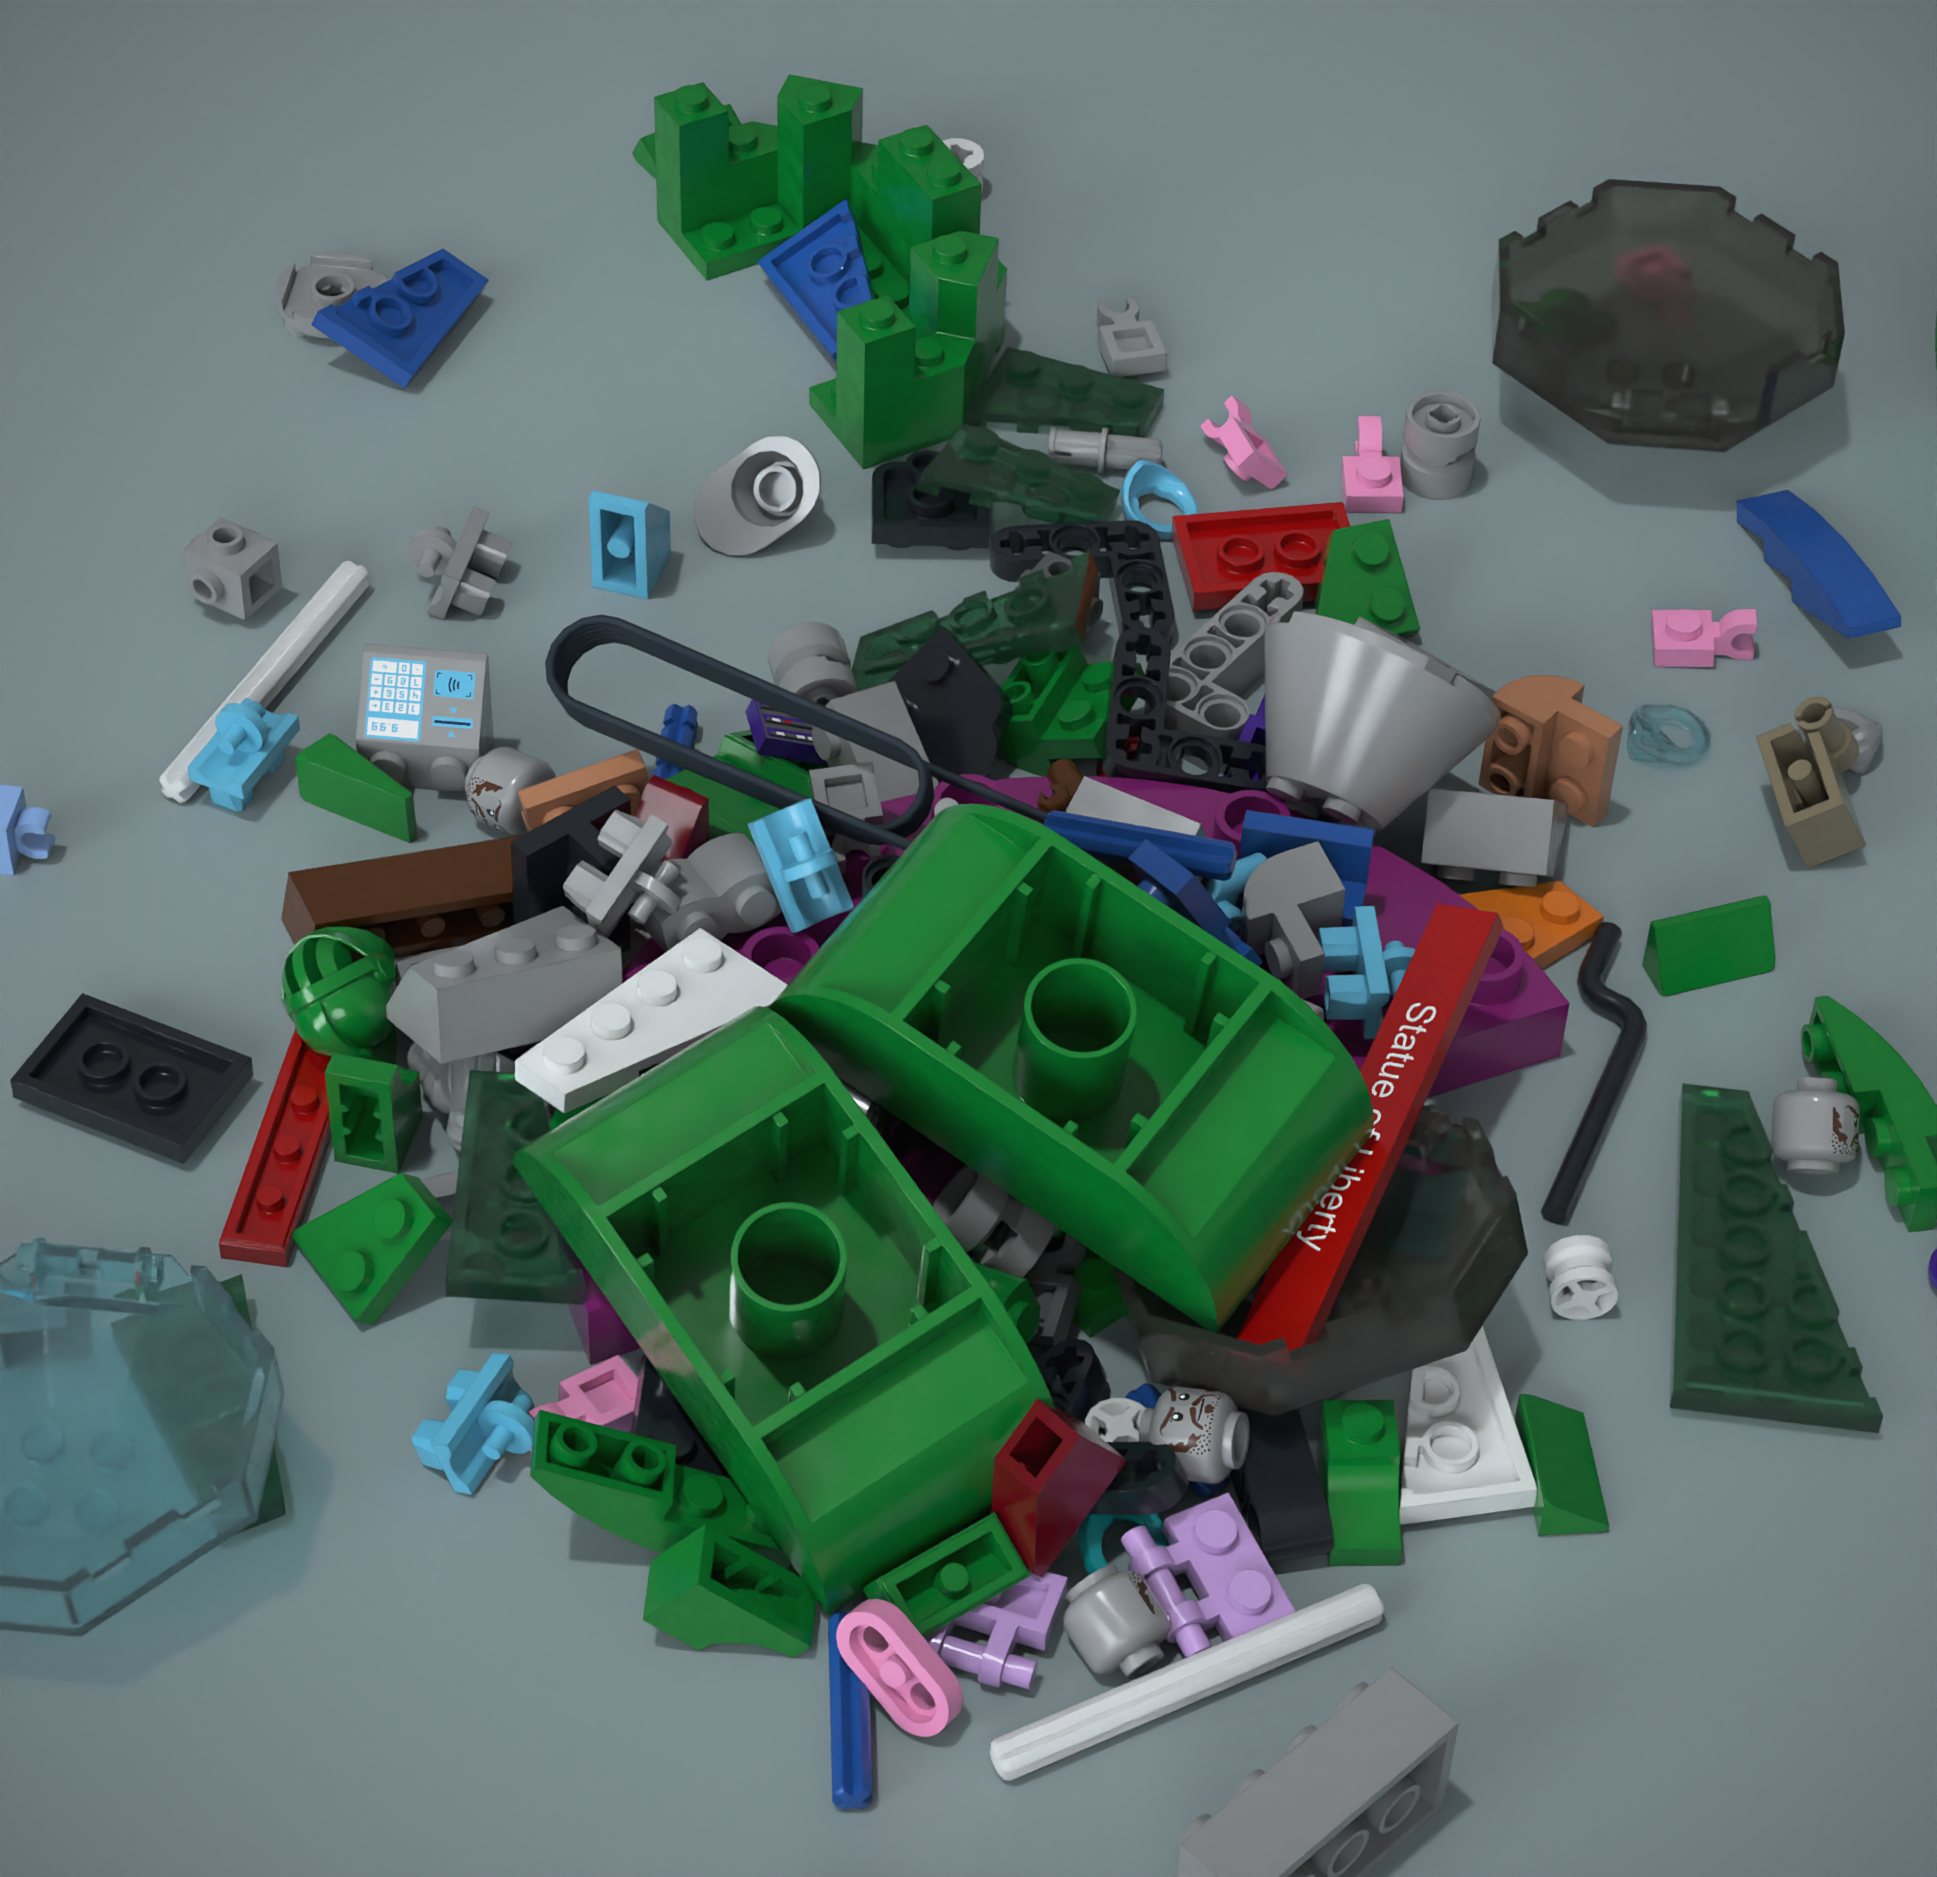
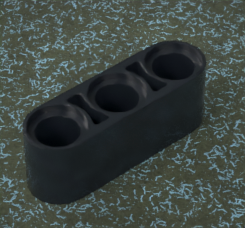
[1216,1379,1333,1563]

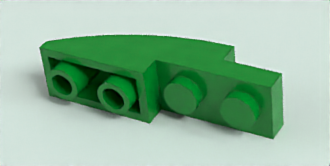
[1801,996,1937,1233]
[530,1410,791,1569]

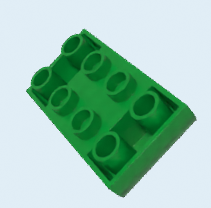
[768,803,1374,1335]
[513,1006,1056,1616]

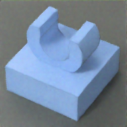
[0,784,55,875]

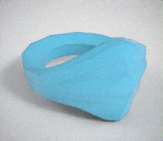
[1120,460,1198,540]

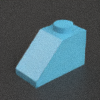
[588,490,671,599]

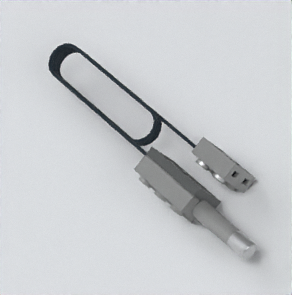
[545,614,1324,1020]

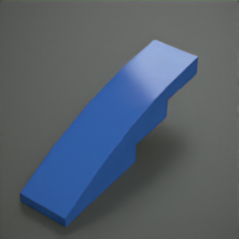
[1736,490,1901,639]

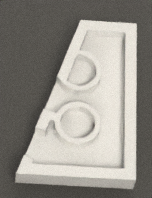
[1399,1325,1538,1525]

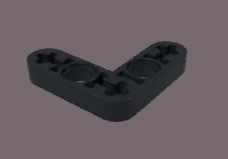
[990,520,1174,655]
[1101,627,1273,795]
[1037,1339,1189,1515]

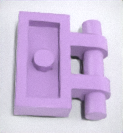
[1121,1492,1296,1658]
[924,1541,1068,1690]

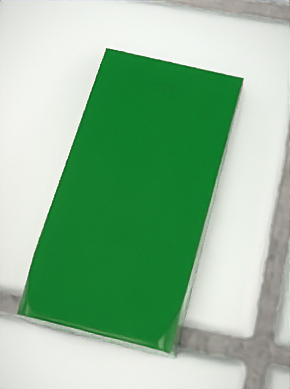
[295,733,417,843]

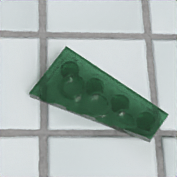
[852,552,1099,691]
[445,1070,586,1305]

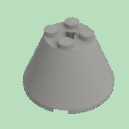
[1264,611,1501,836]

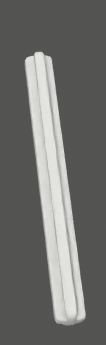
[159,560,369,803]
[989,1584,1385,1781]

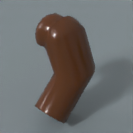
[1037,759,1083,813]

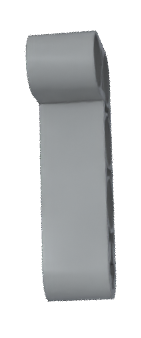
[1144,572,1303,774]

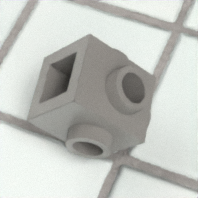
[184,517,283,621]

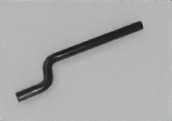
[1541,922,1647,1224]

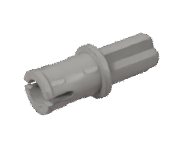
[1047,427,1163,473]

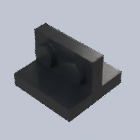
[511,785,631,954]

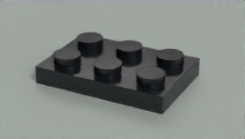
[10,993,254,1164]

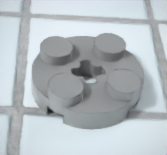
[277,252,388,338]

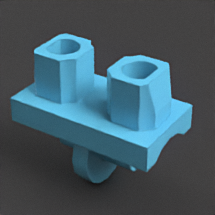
[188,698,300,812]
[747,798,854,933]
[1317,906,1415,1039]
[412,1352,535,1495]

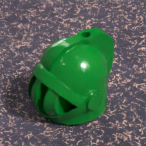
[281,927,397,1064]

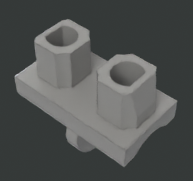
[408,506,513,620]
[563,810,682,938]

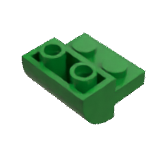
[999,644,1145,777]

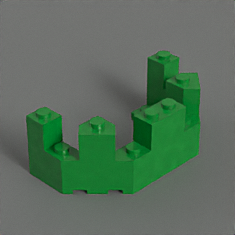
[654,74,1007,469]

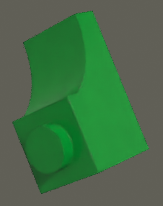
[325,1053,423,1174]
[1316,1400,1402,1566]
[643,1524,816,1658]

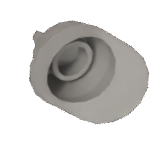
[694,436,821,556]

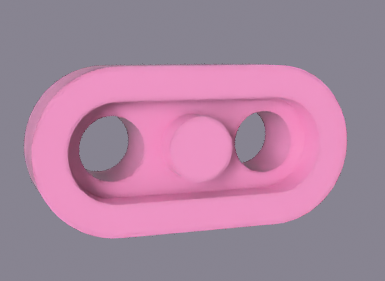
[836,1599,963,1737]

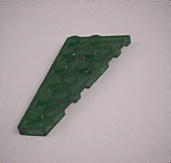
[1669,1083,1883,1433]

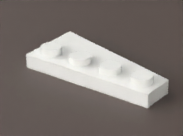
[515,928,787,1113]

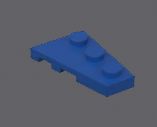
[757,199,876,364]
[311,248,489,389]
[1128,839,1263,966]

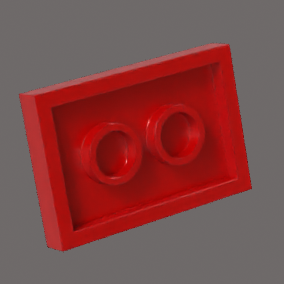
[1171,502,1351,611]

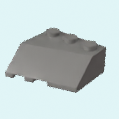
[386,906,622,1064]

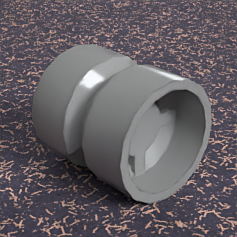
[1400,391,1481,500]
[768,622,860,706]
[932,1164,1055,1278]

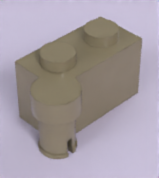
[1756,697,1866,869]

